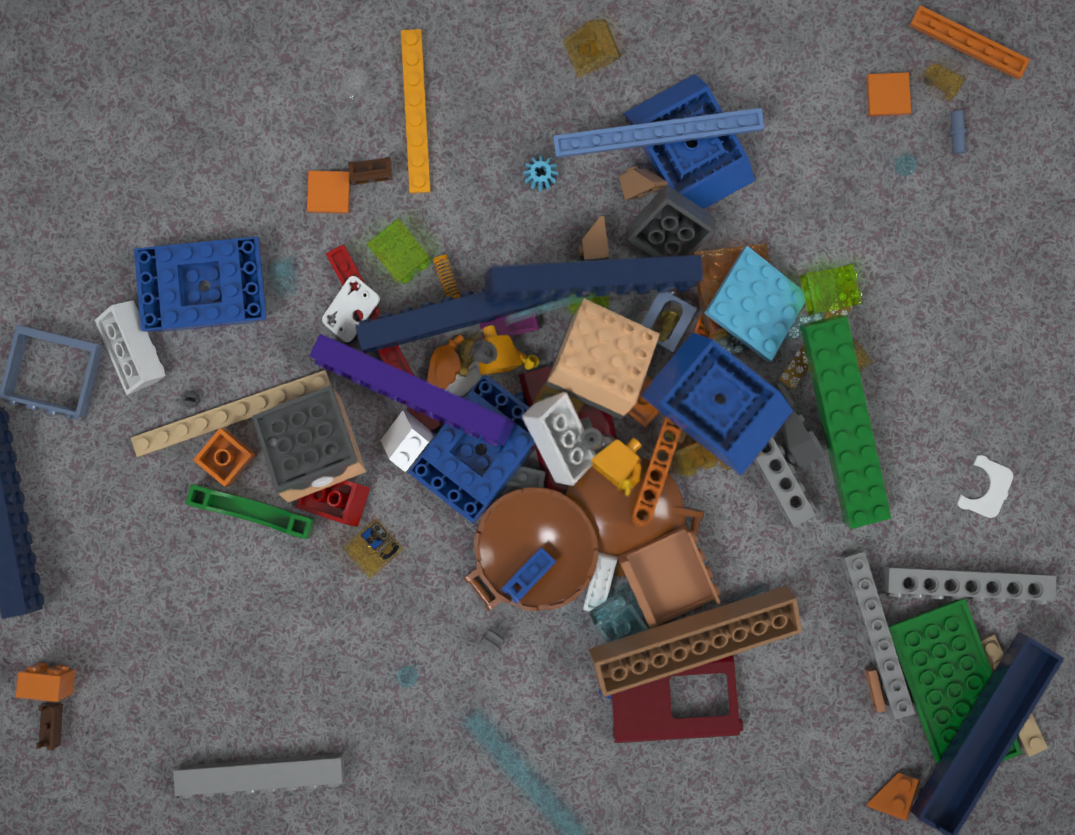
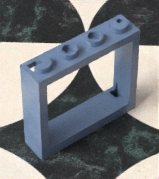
[0,325,104,420]

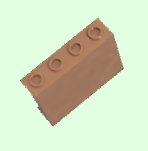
[617,525,721,629]

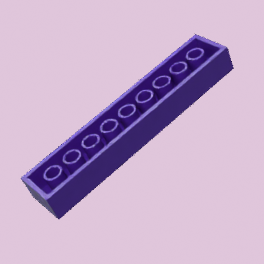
[309,334,515,447]

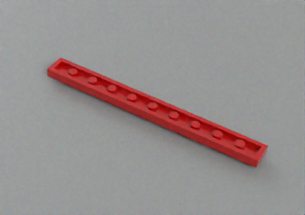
[326,244,441,431]

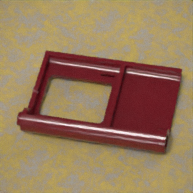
[611,655,743,744]

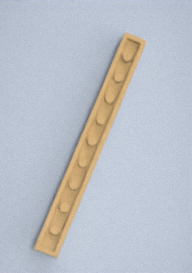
[131,370,332,457]

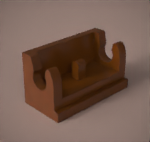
[348,157,393,185]
[36,703,63,750]

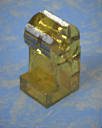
[922,64,965,101]

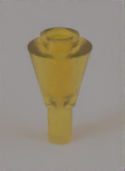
[658,311,680,342]
[458,338,476,377]

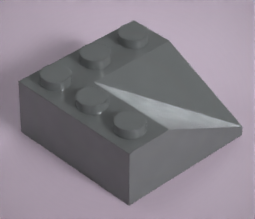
[627,185,716,257]

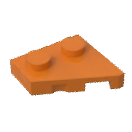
[867,773,920,822]

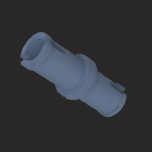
[950,110,967,154]

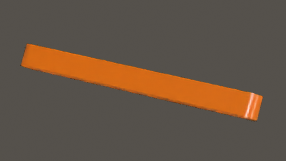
[632,312,717,527]

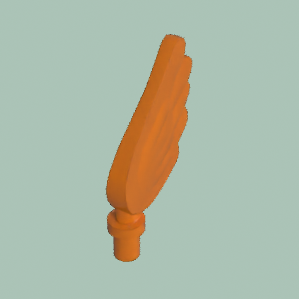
[427,334,465,390]

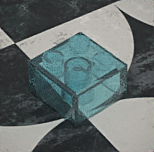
[589,590,649,643]

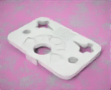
[322,276,380,342]

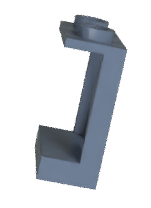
[641,290,697,354]

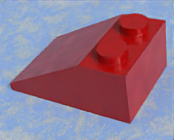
[295,480,370,527]

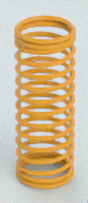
[433,254,462,299]

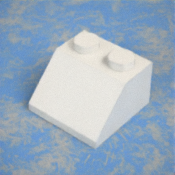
[381,409,436,472]

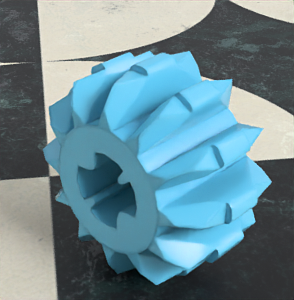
[523,155,558,192]

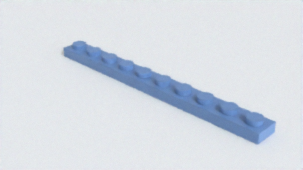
[553,108,765,158]

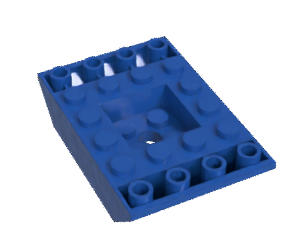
[624,74,755,209]
[134,236,267,332]
[641,332,793,476]
[408,375,537,523]

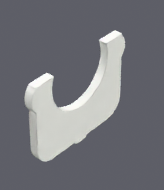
[957,455,1013,518]

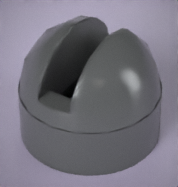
[182,391,200,408]

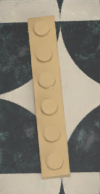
[980,634,1048,757]

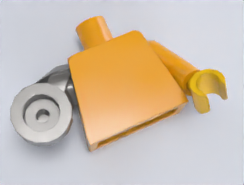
[470,325,540,376]
[581,428,642,496]

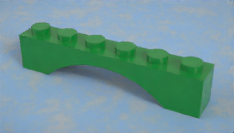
[185,484,316,539]

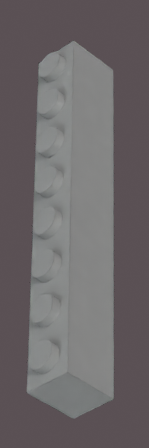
[173,754,345,799]

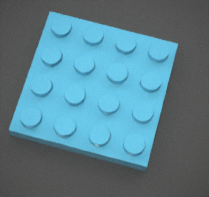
[704,246,809,362]

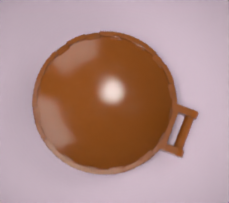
[565,456,704,576]
[463,487,598,612]

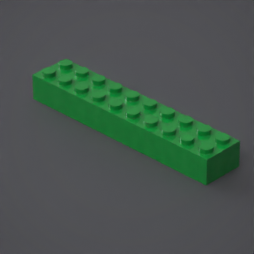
[800,314,892,529]

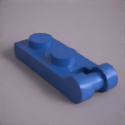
[501,547,556,604]

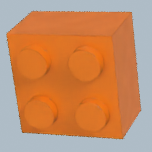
[193,428,257,487]
[15,662,76,702]

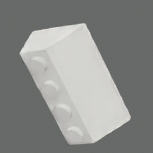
[95,300,166,395]
[522,392,596,486]

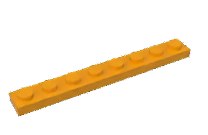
[401,29,431,194]

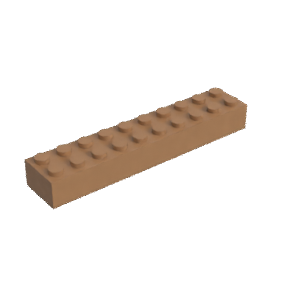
[589,585,802,697]

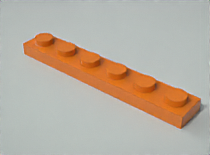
[909,5,1030,80]

